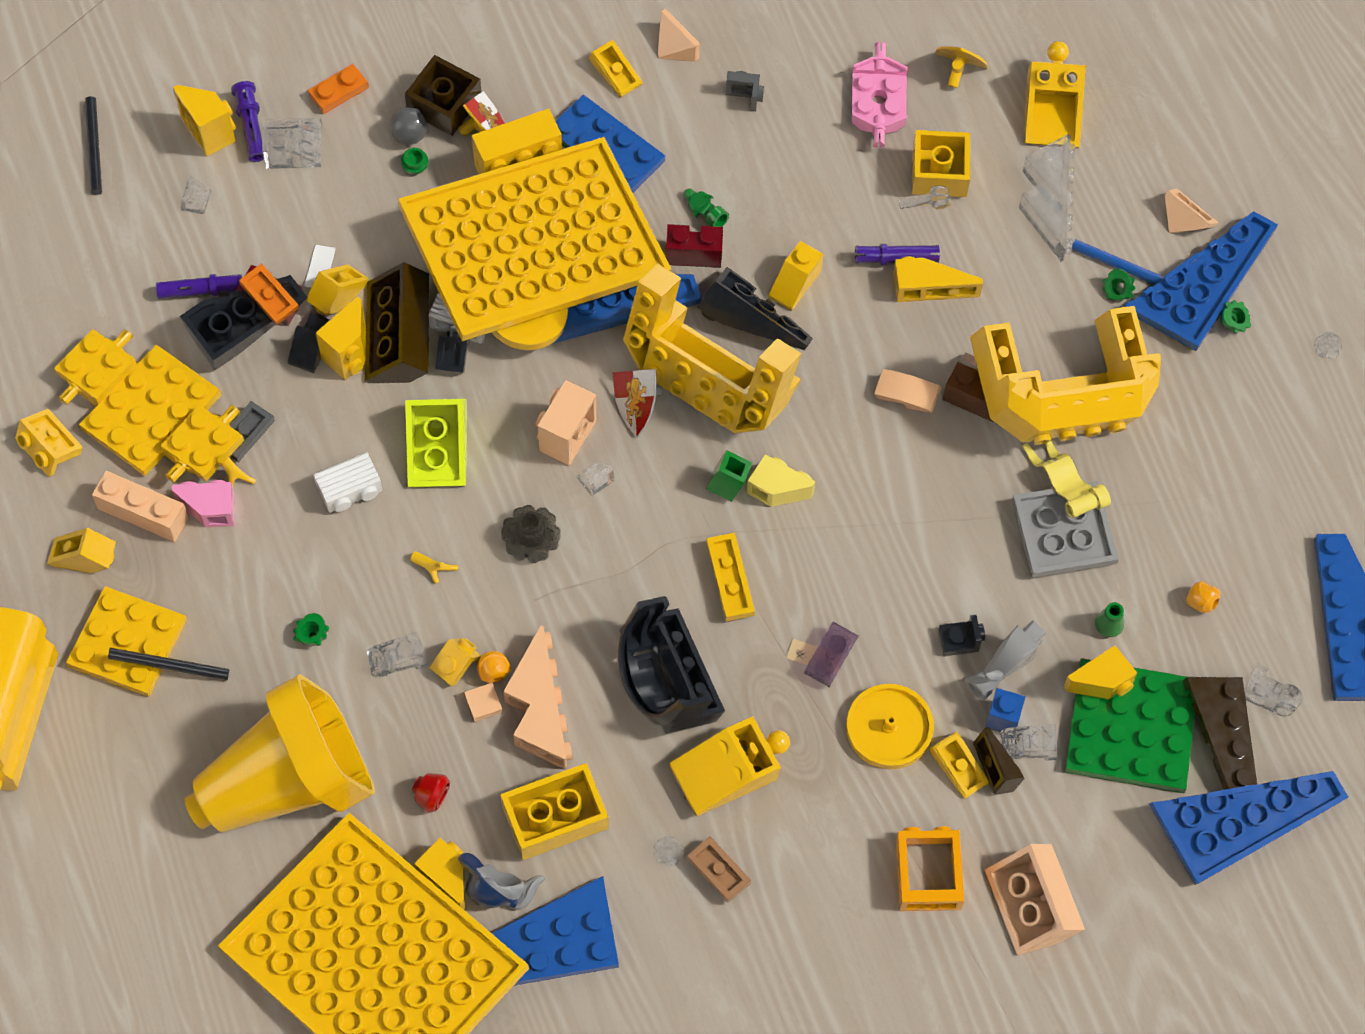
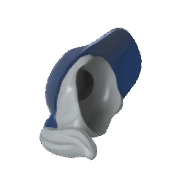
[458,853,546,910]

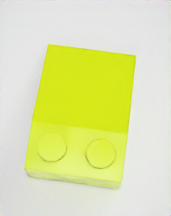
[405,399,467,487]

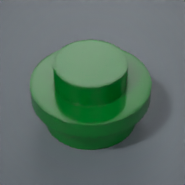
[401,147,429,174]

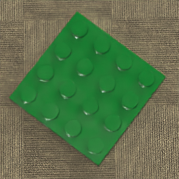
[1065,658,1195,794]

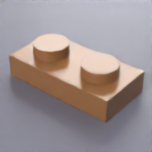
[687,836,751,903]

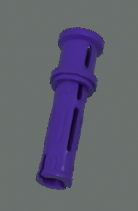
[231,81,266,162]

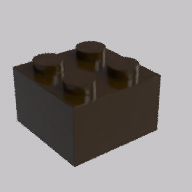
[405,55,482,136]

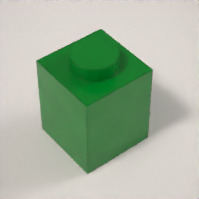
[706,450,752,502]

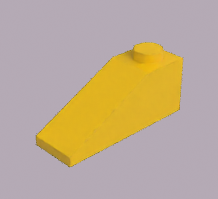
[893,256,983,302]

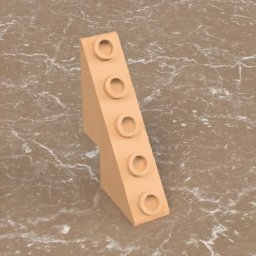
[504,625,573,769]

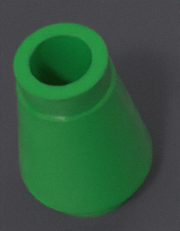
[1095,602,1124,637]

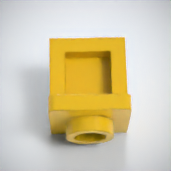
[429,638,481,686]

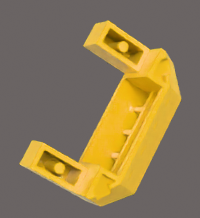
[623,263,802,433]
[970,306,1161,445]

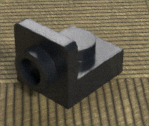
[435,331,470,373]
[938,615,985,657]

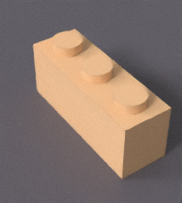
[92,471,189,542]

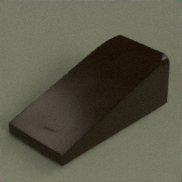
[973,727,1025,795]

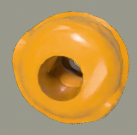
[1186,581,1221,613]
[477,651,511,683]

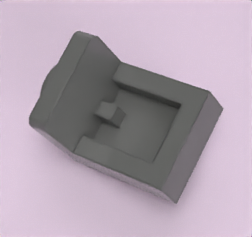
[726,71,764,111]

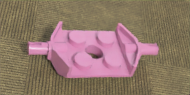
[852,41,908,149]

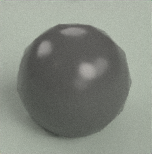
[390,107,428,145]

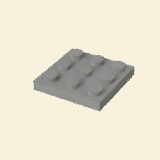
[1012,481,1119,578]

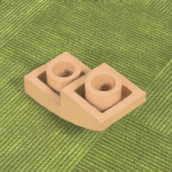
[874,369,941,413]

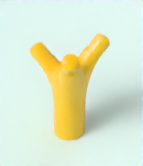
[217,453,256,487]
[410,551,458,584]

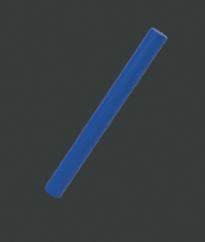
[1071,239,1164,285]

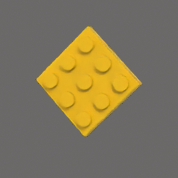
[66,586,187,697]

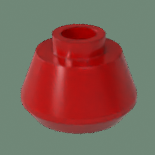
[412,773,450,813]

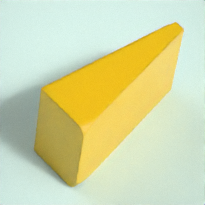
[589,39,643,98]
[928,731,989,799]

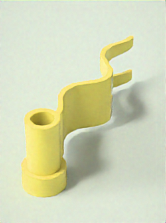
[1022,441,1111,518]

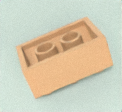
[985,844,1085,955]

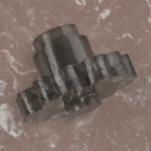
[501,505,561,563]

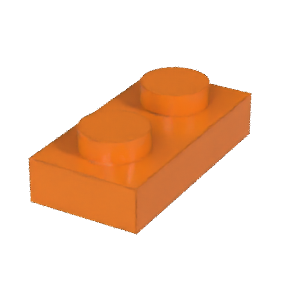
[308,64,369,115]
[239,263,299,326]

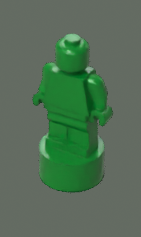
[684,188,729,227]

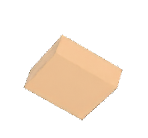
[464,683,503,722]

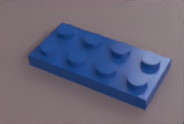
[555,94,666,193]

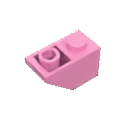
[172,480,235,527]

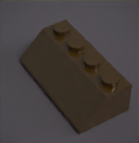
[365,262,430,383]

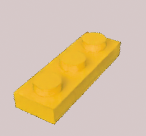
[706,532,755,622]

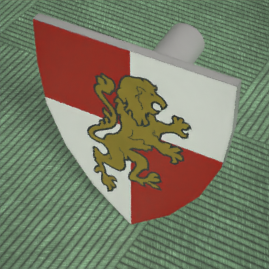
[613,369,662,437]

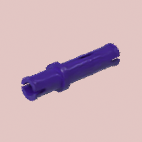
[855,244,940,265]
[156,274,242,299]

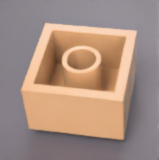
[536,380,597,466]

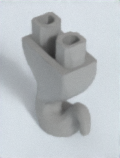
[964,620,1046,700]

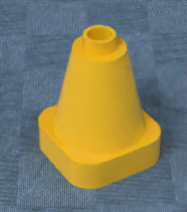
[185,674,375,832]

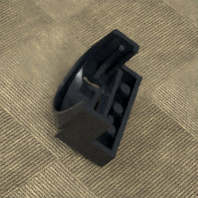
[618,596,725,734]

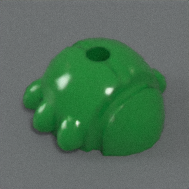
[1103,268,1136,300]
[1221,300,1251,333]
[293,613,329,646]

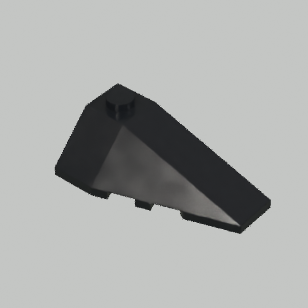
[697,267,813,351]
[180,275,308,370]

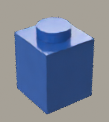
[985,688,1026,736]

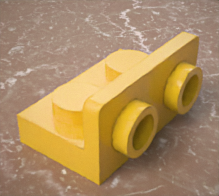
[15,409,83,477]

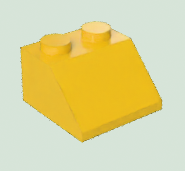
[173,85,236,156]
[316,296,366,380]

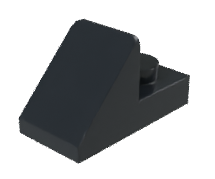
[288,313,330,374]

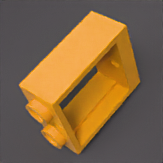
[895,826,964,911]

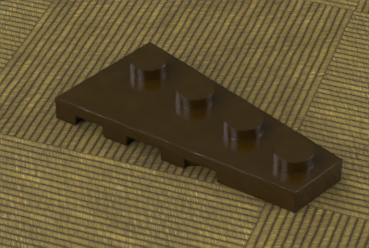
[1183,677,1257,790]

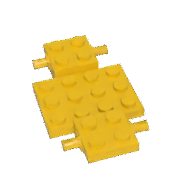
[54,329,244,483]

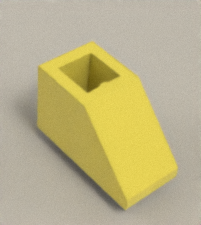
[746,454,815,507]

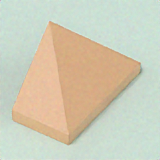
[657,8,700,61]
[1165,189,1219,233]

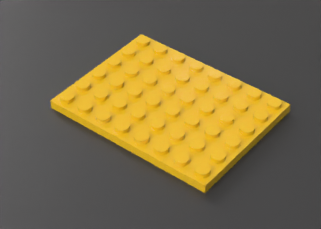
[398,137,672,341]
[218,813,529,1034]

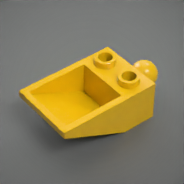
[1025,41,1086,148]
[669,716,790,817]

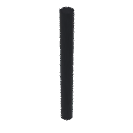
[85,96,102,195]
[108,647,230,681]

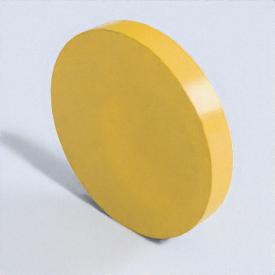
[492,308,568,350]
[846,684,934,770]

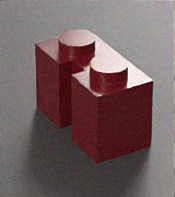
[666,224,723,268]

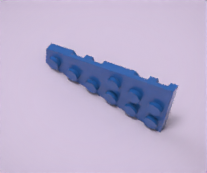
[1124,211,1278,351]
[550,274,702,345]
[1314,534,1365,701]
[1149,771,1349,885]
[492,876,619,986]

